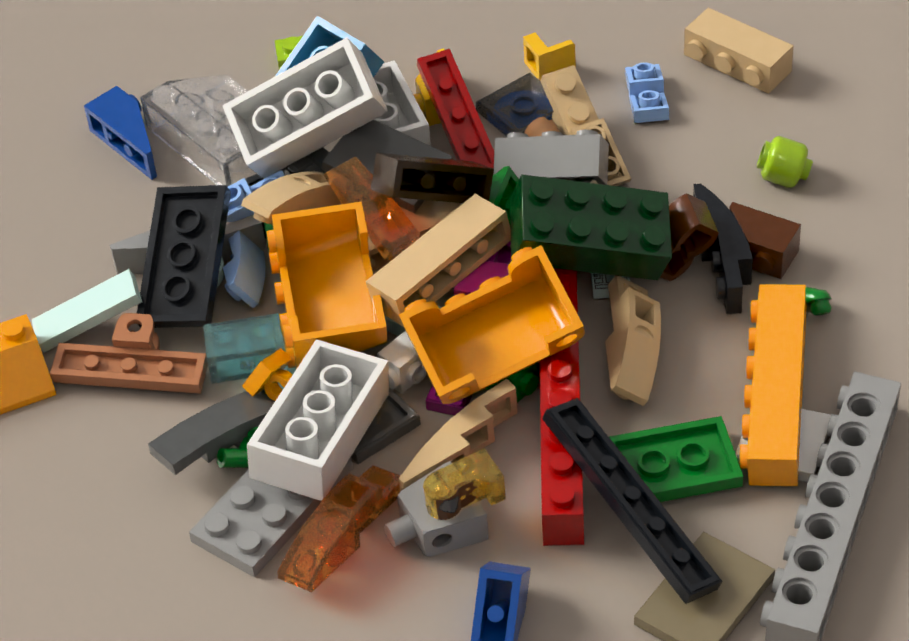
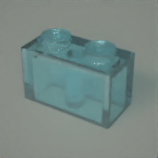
[203,313,288,384]

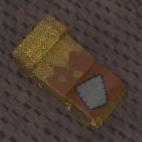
[423,448,506,520]

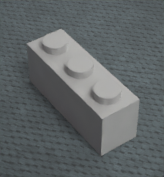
[493,130,609,185]

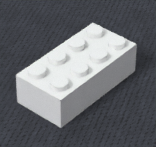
[222,37,388,179]
[247,339,389,501]

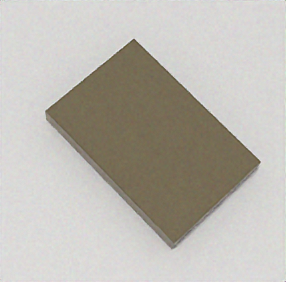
[634,531,775,641]

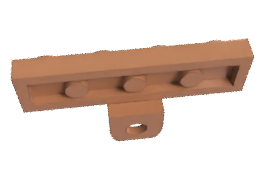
[50,313,209,394]

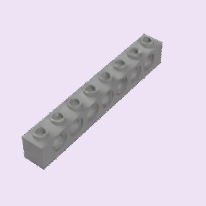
[760,371,901,641]

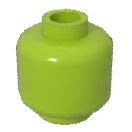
[756,136,813,188]

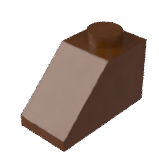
[729,202,801,279]

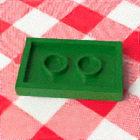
[609,416,743,502]

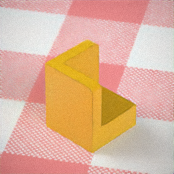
[523,32,576,82]

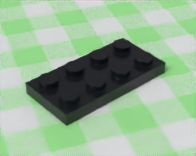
[137,185,231,328]

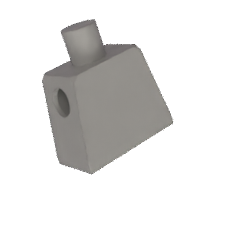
[384,461,489,557]

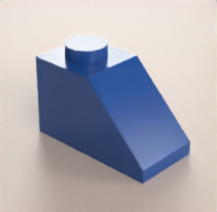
[471,561,531,641]

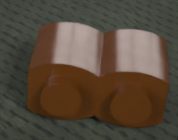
[660,193,719,281]

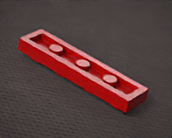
[417,49,494,168]

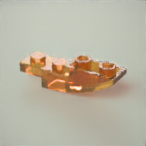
[277,465,400,593]

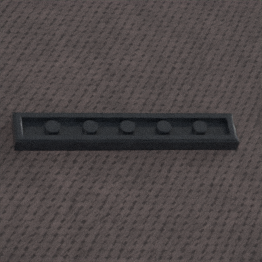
[542,398,722,604]

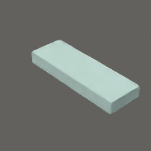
[32,269,142,353]

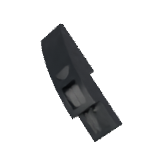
[693,183,753,314]

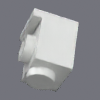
[377,331,427,394]

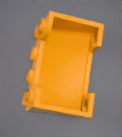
[266,201,387,369]
[399,245,585,404]

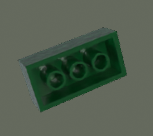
[510,174,672,280]

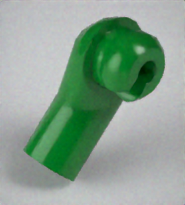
[806,287,832,316]
[217,427,258,468]

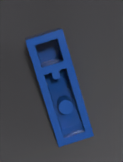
[84,86,157,180]

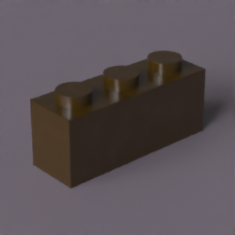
[371,153,494,203]

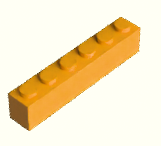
[740,284,807,486]

